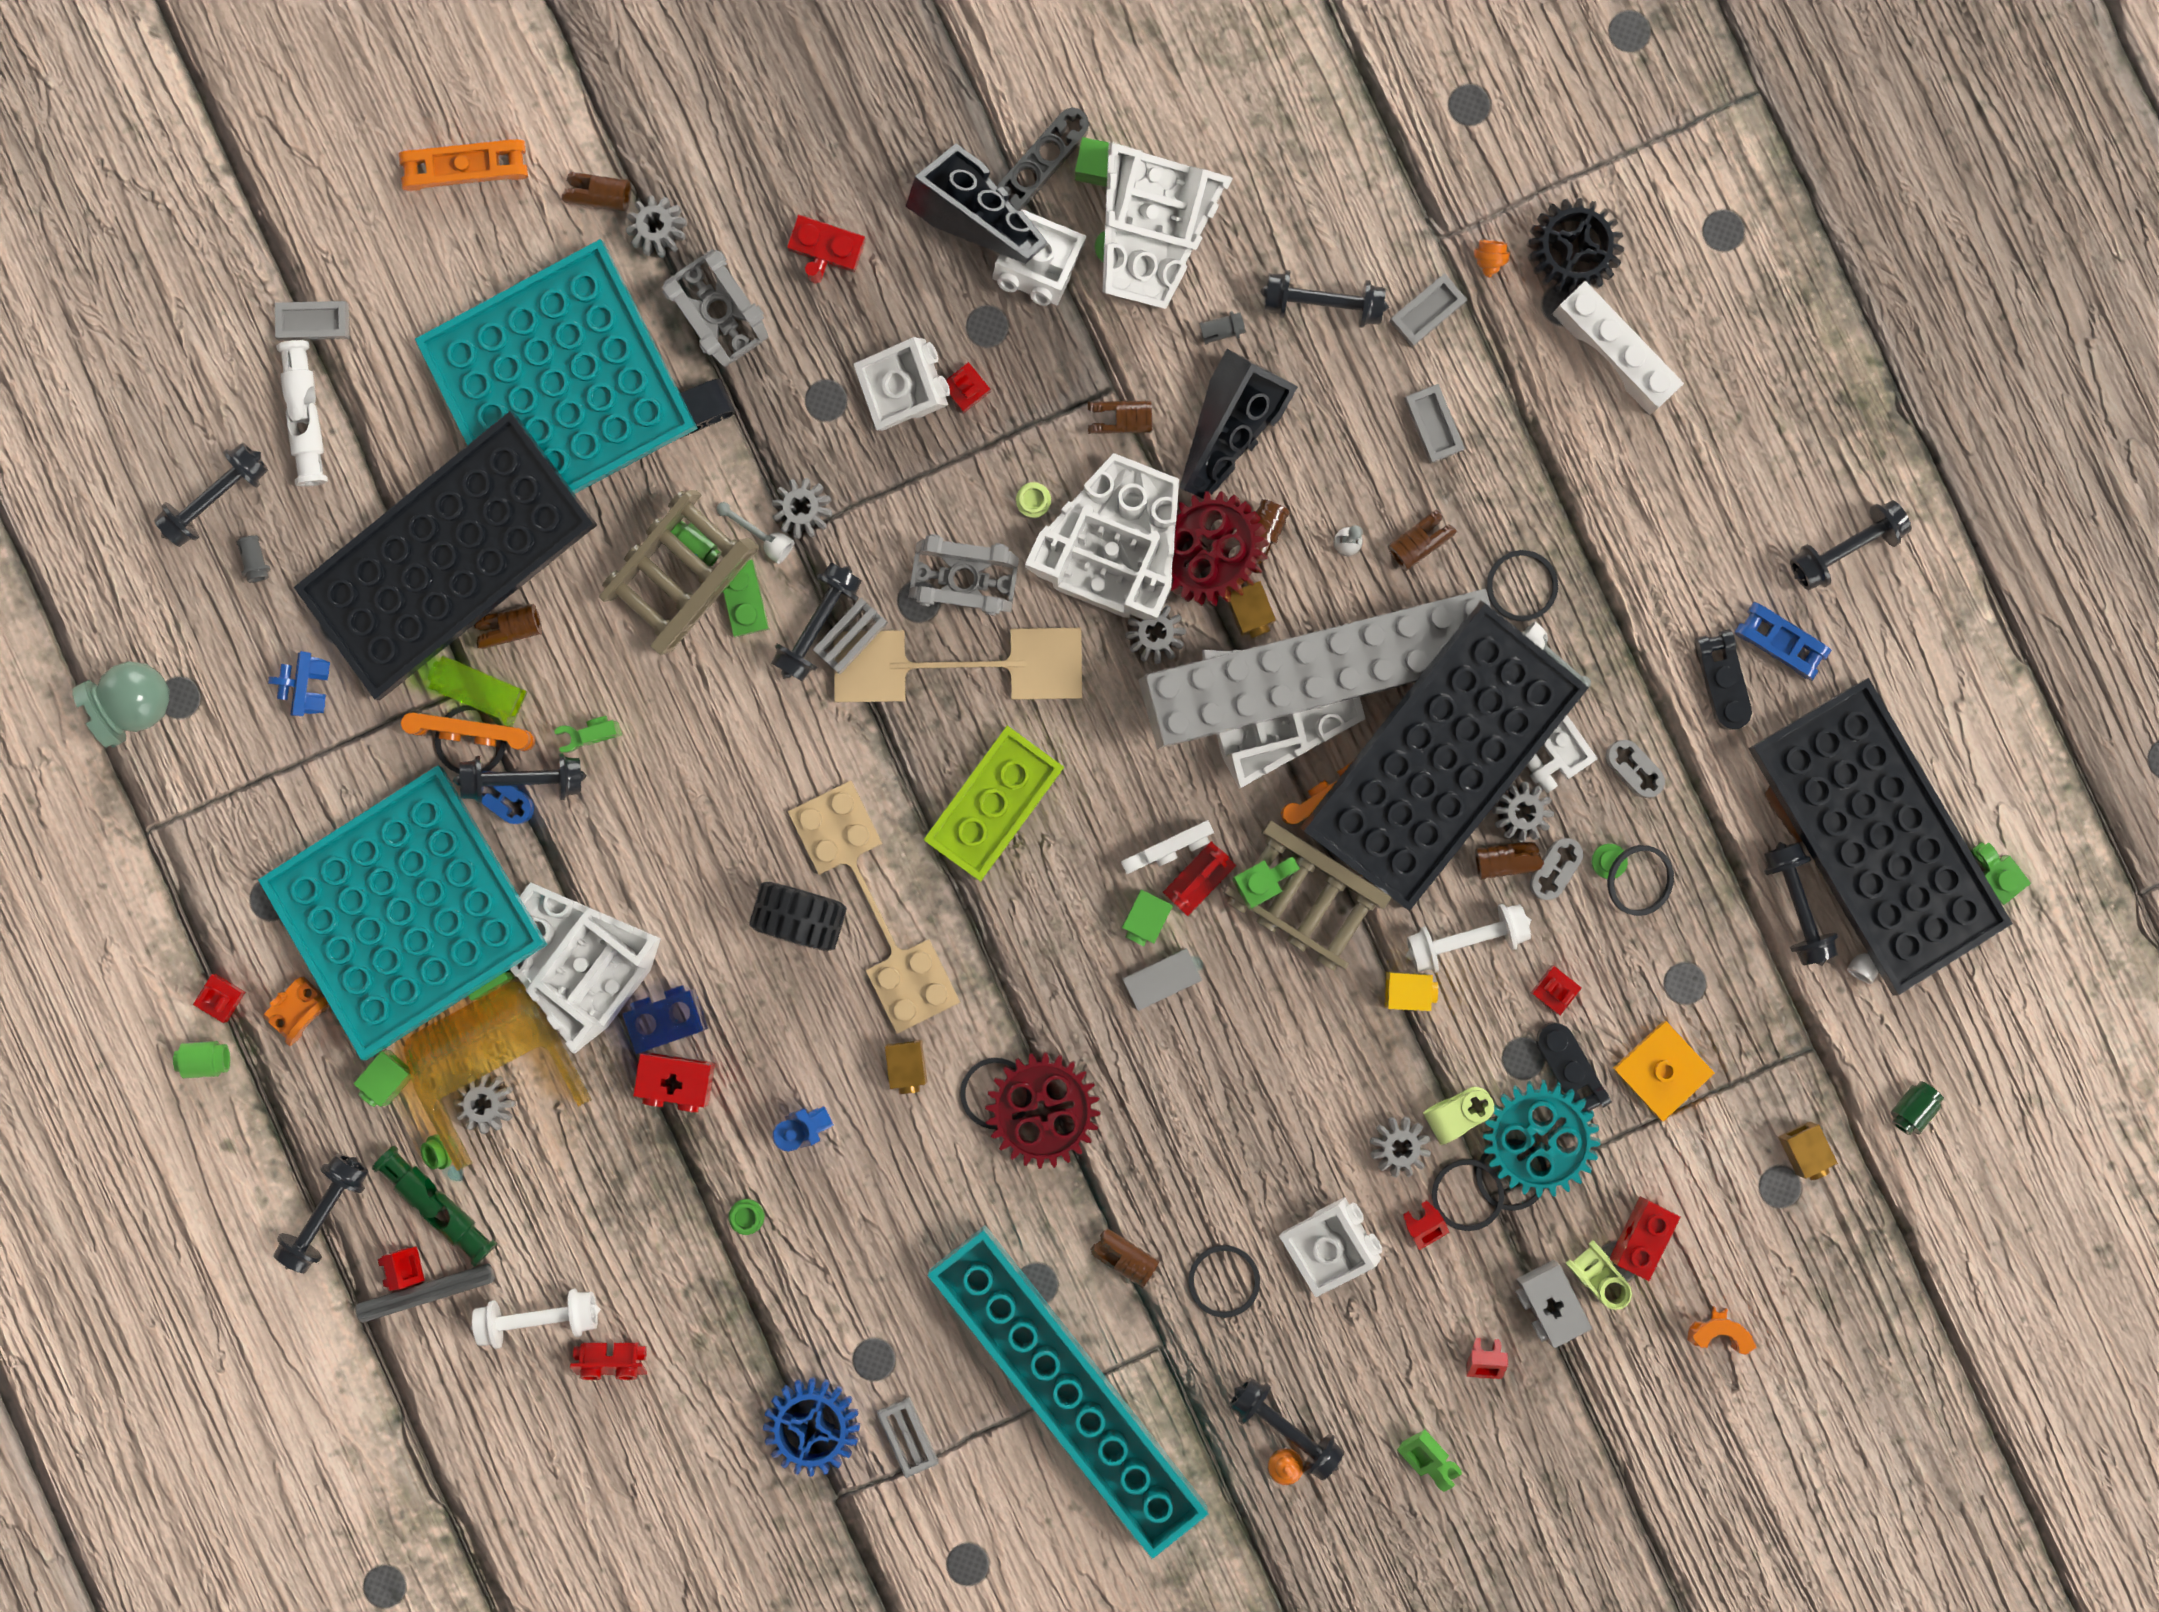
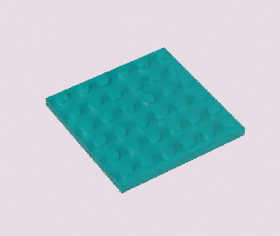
[415,239,698,494]
[258,765,548,1061]

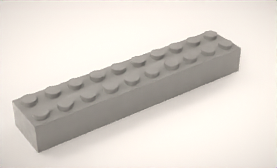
[1138,589,1491,749]

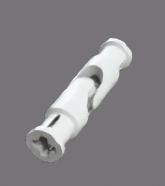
[276,340,328,487]

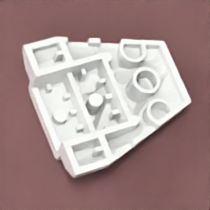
[1025,453,1179,620]

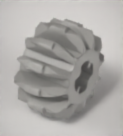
[626,196,687,258]
[772,478,832,539]
[1125,605,1186,664]
[1492,782,1554,843]
[453,1072,516,1134]
[1370,1117,1431,1177]

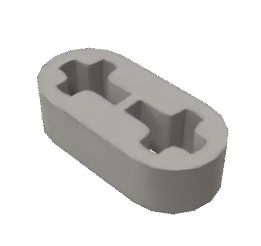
[1606,740,1665,798]
[1530,838,1583,900]

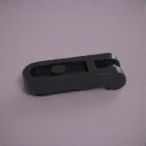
[1695,629,1752,730]
[1536,1022,1612,1112]

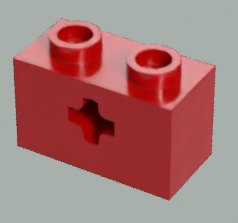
[633,1052,716,1112]
[1610,1196,1681,1281]

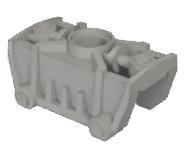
[662,249,768,367]
[908,534,1019,616]

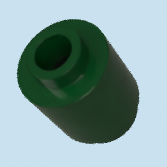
[1891,1081,1944,1135]

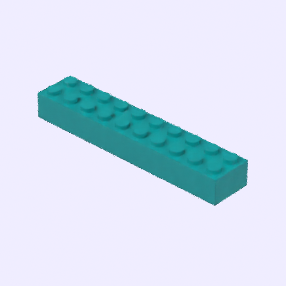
[927,1225,1209,1560]

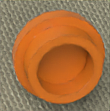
[1474,240,1510,278]
[1268,1448,1304,1485]

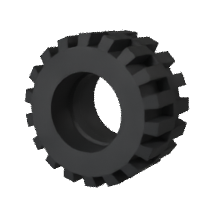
[749,882,847,951]

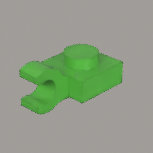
[554,716,623,753]
[1970,842,2031,905]
[1232,857,1300,910]
[1397,1429,1462,1492]

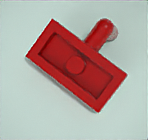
[787,214,866,284]

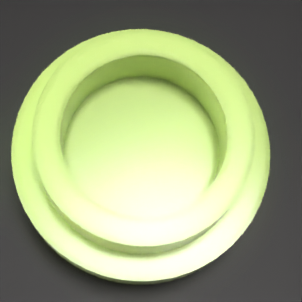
[1016,482,1051,518]

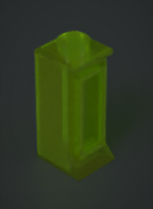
[428,656,528,727]

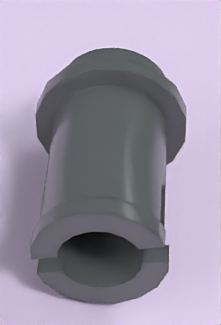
[1199,311,1246,345]
[236,535,271,583]

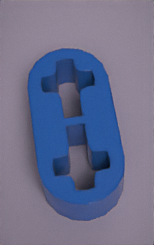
[481,771,534,825]

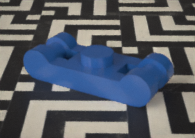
[1734,602,1832,681]

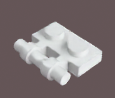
[1527,715,1598,794]

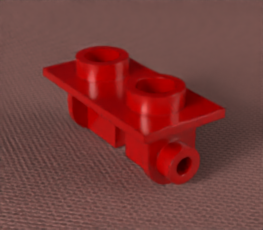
[1162,841,1237,916]
[570,1342,647,1381]

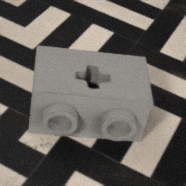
[1515,1260,1592,1348]

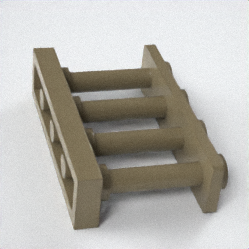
[599,490,760,655]
[1223,820,1392,971]

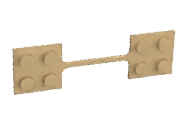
[834,628,1082,702]
[788,780,961,1034]

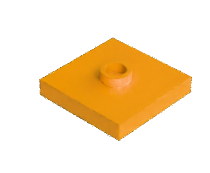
[1612,1020,1715,1122]

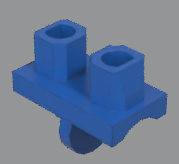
[268,651,330,717]
[772,1106,834,1152]

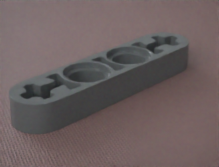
[997,108,1089,211]

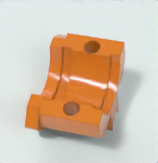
[263,976,330,1046]
[1687,1306,1756,1355]

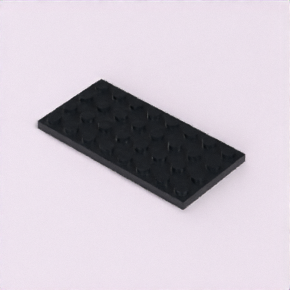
[294,411,597,700]
[1300,600,1589,911]
[1748,678,2013,996]

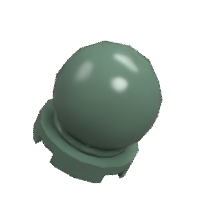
[72,661,170,748]

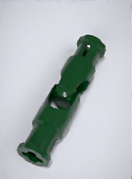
[371,1145,497,1267]

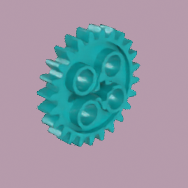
[1483,1080,1600,1198]

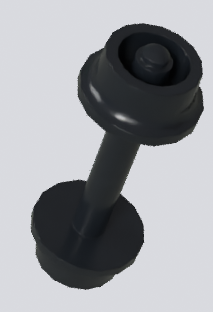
[1260,270,1389,328]
[154,443,268,547]
[1790,500,1912,591]
[771,563,862,682]
[453,753,587,803]
[1764,842,1838,966]
[274,1153,368,1274]
[1229,1378,1345,1481]

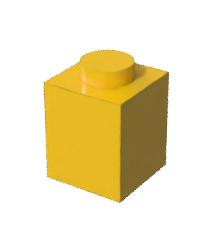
[1384,972,1438,1011]

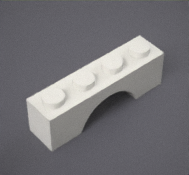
[1553,281,1684,415]

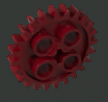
[1171,491,1269,606]
[985,1052,1101,1169]

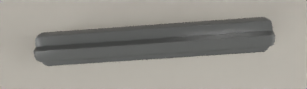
[355,1264,495,1323]

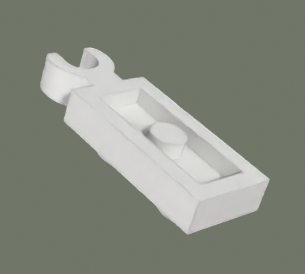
[1121,820,1214,874]

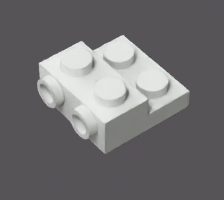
[992,209,1086,306]
[853,337,950,431]
[1279,1197,1382,1298]

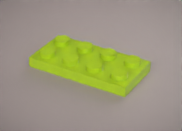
[923,725,1065,882]

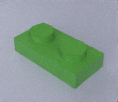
[723,560,770,638]

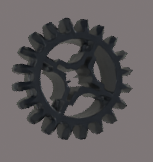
[1527,198,1624,295]

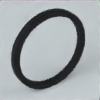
[1487,550,1558,621]
[435,705,507,774]
[1607,845,1674,916]
[960,1058,1032,1129]
[1476,1139,1547,1211]
[1432,1159,1504,1231]
[1189,1245,1260,1318]

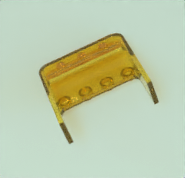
[404,981,592,1171]

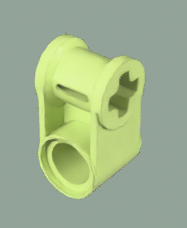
[1423,1087,1494,1145]
[1566,1240,1632,1310]

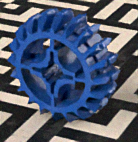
[763,1377,860,1477]

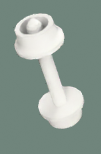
[1405,904,1532,973]
[470,1289,601,1349]

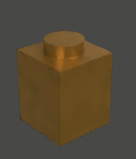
[1227,581,1276,639]
[885,1040,927,1094]
[1778,1122,1838,1181]

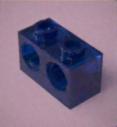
[622,985,709,1054]

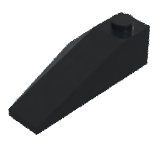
[905,143,1047,264]
[1179,349,1298,499]

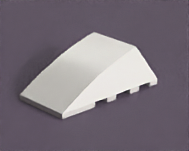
[1102,142,1233,309]
[1202,650,1365,789]
[510,882,661,1054]

